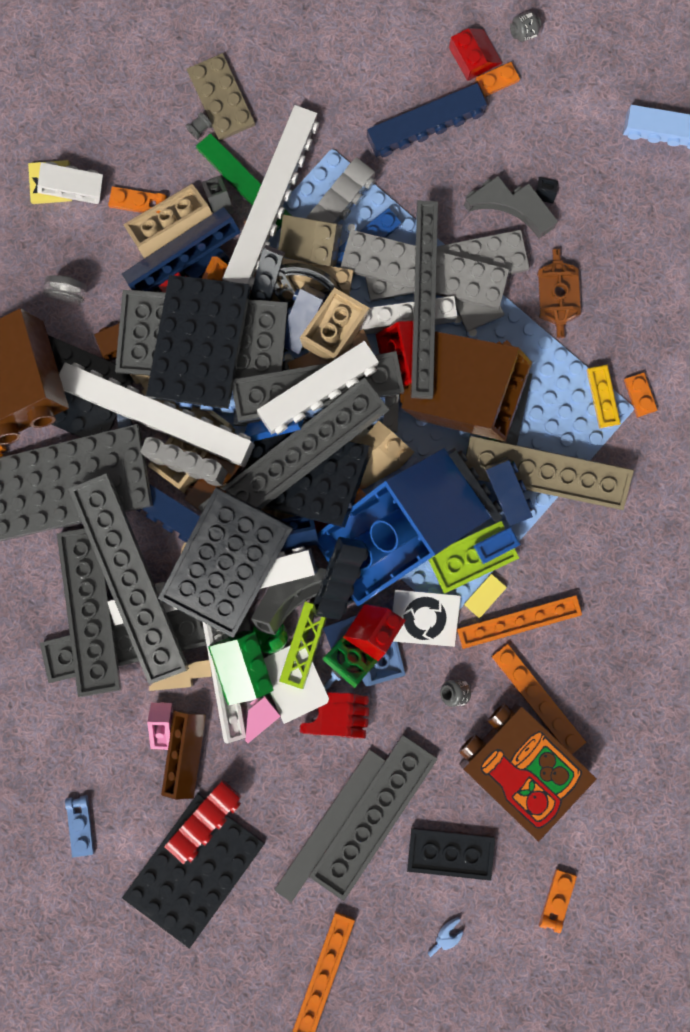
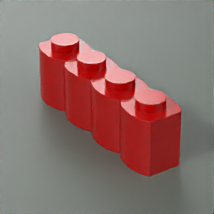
[164,780,242,864]

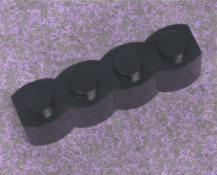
[313,537,368,620]

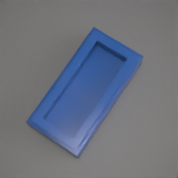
[473,527,520,564]

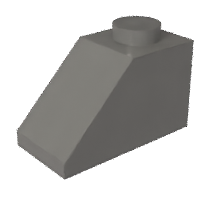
[202,176,234,214]

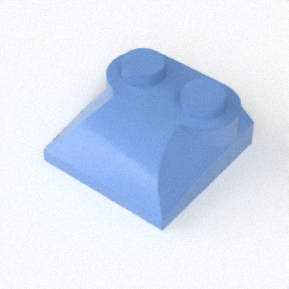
[362,641,405,686]

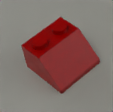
[449,28,502,81]
[343,604,406,661]

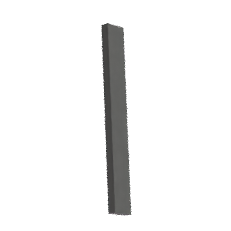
[274,749,386,903]

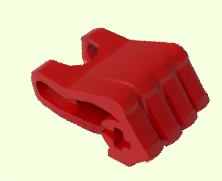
[299,692,369,739]

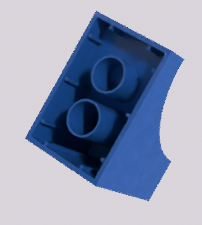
[317,448,491,606]

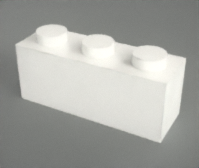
[38,162,103,204]

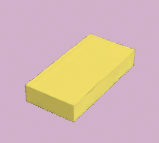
[464,574,507,618]

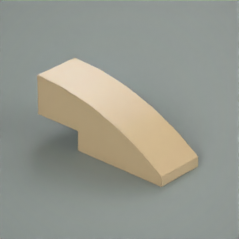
[149,660,212,691]

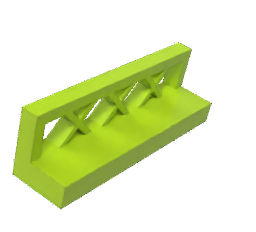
[279,602,326,689]

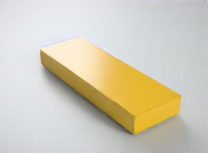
[586,365,621,429]

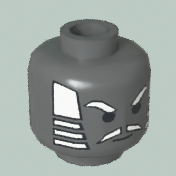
[510,11,541,42]
[440,679,471,707]

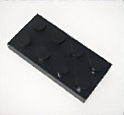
[407,828,495,881]

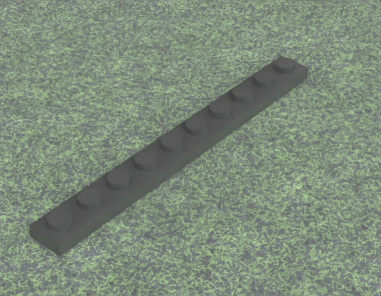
[411,200,438,399]

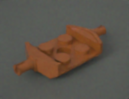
[537,249,581,338]

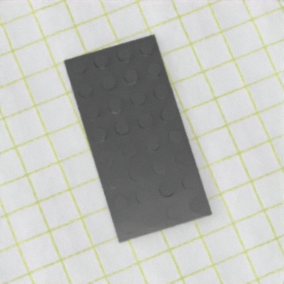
[115,290,288,379]
[0,424,153,542]

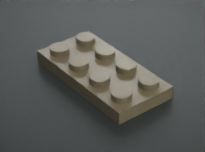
[187,53,255,141]

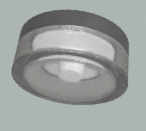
[43,275,87,304]

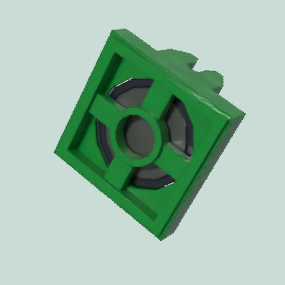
[322,636,378,688]

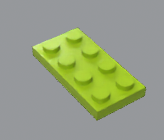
[428,521,519,594]

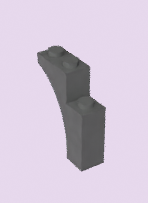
[464,177,558,239]
[251,565,327,635]

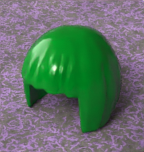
[253,623,288,654]

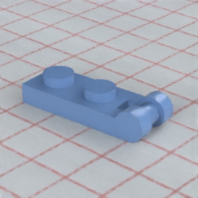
[65,795,94,858]

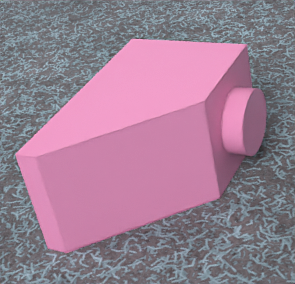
[245,696,281,743]
[147,702,173,750]

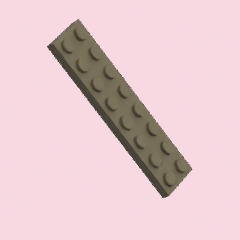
[465,435,634,510]

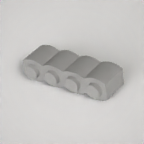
[307,157,376,223]
[140,437,228,486]

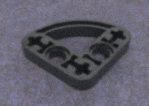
[274,263,343,309]

